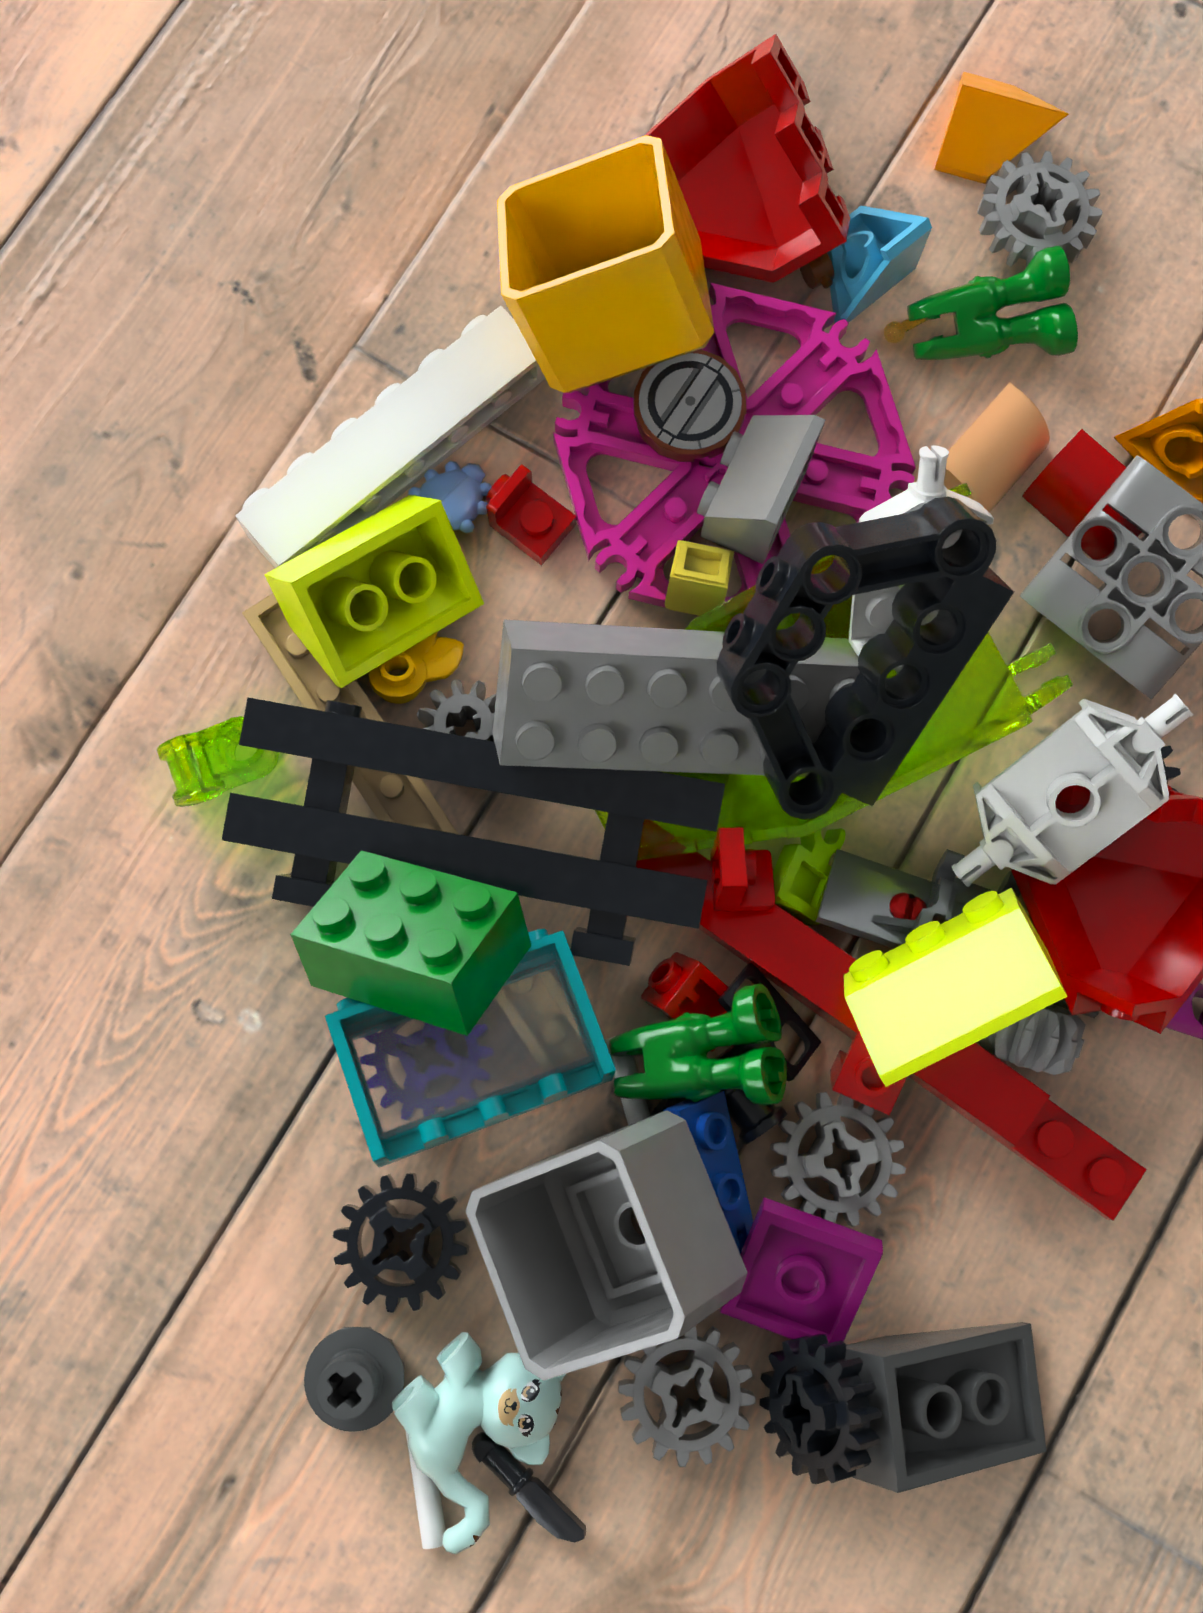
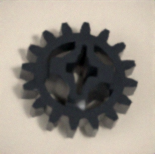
[333,1173,469,1313]
[759,1334,882,1484]

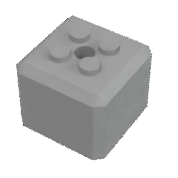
[466,1110,747,1381]

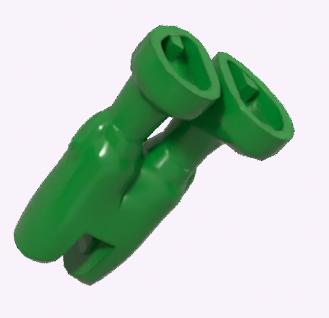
[907,246,1078,360]
[609,984,787,1106]

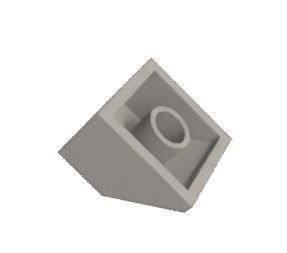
[697,415,826,564]

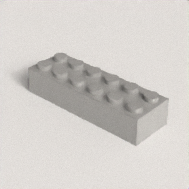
[492,620,869,777]

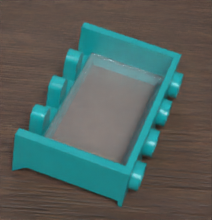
[325,929,616,1168]

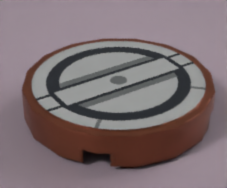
[633,349,747,462]

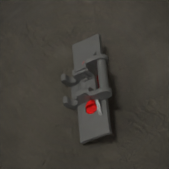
[816,849,1099,1018]

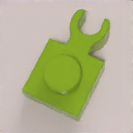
[773,815,846,925]

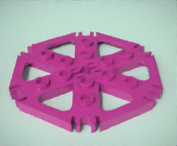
[553,283,916,624]

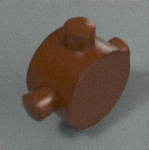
[800,253,834,289]

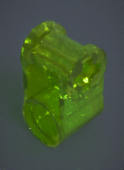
[156,716,279,807]

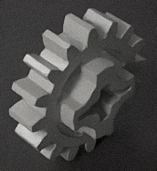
[977,151,1102,267]
[770,1092,906,1226]
[618,1326,756,1467]

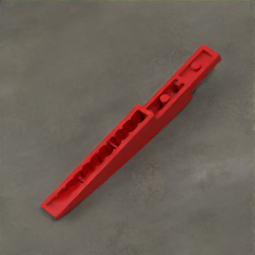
[637,819,1147,1221]

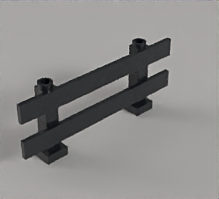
[222,697,725,966]

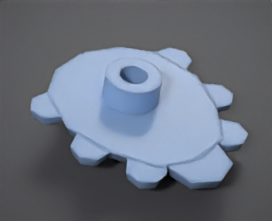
[408,461,492,533]

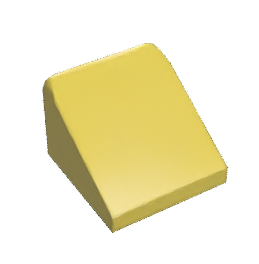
[665,540,734,619]

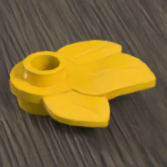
[368,632,464,704]

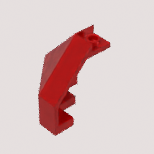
[644,34,850,283]
[1010,785,1203,1034]

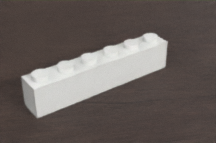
[235,305,546,568]

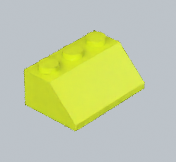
[264,495,484,688]
[843,888,1067,1087]

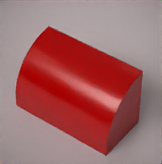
[1022,429,1142,560]

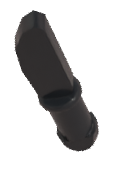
[472,1432,586,1543]

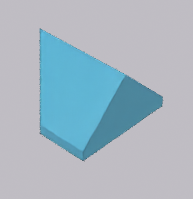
[827,205,932,323]

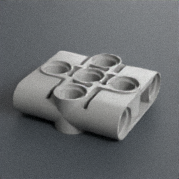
[1020,455,1203,699]

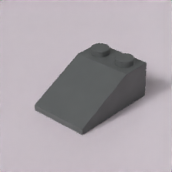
[845,1322,1047,1493]

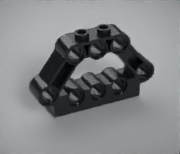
[717,496,1014,820]

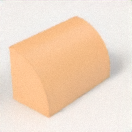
[944,382,1050,513]

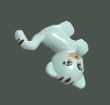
[392,1332,566,1554]

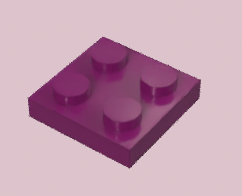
[720,1197,883,1343]

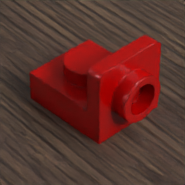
[486,464,577,566]
[710,827,775,911]
[641,952,728,1052]
[830,1034,908,1116]

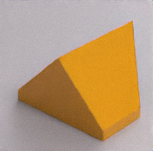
[934,71,1068,184]
[1114,398,1203,504]

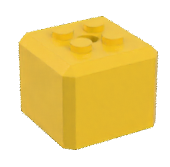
[497,135,714,393]

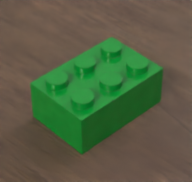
[290,850,532,1036]

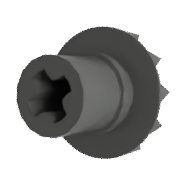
[304,1327,404,1432]

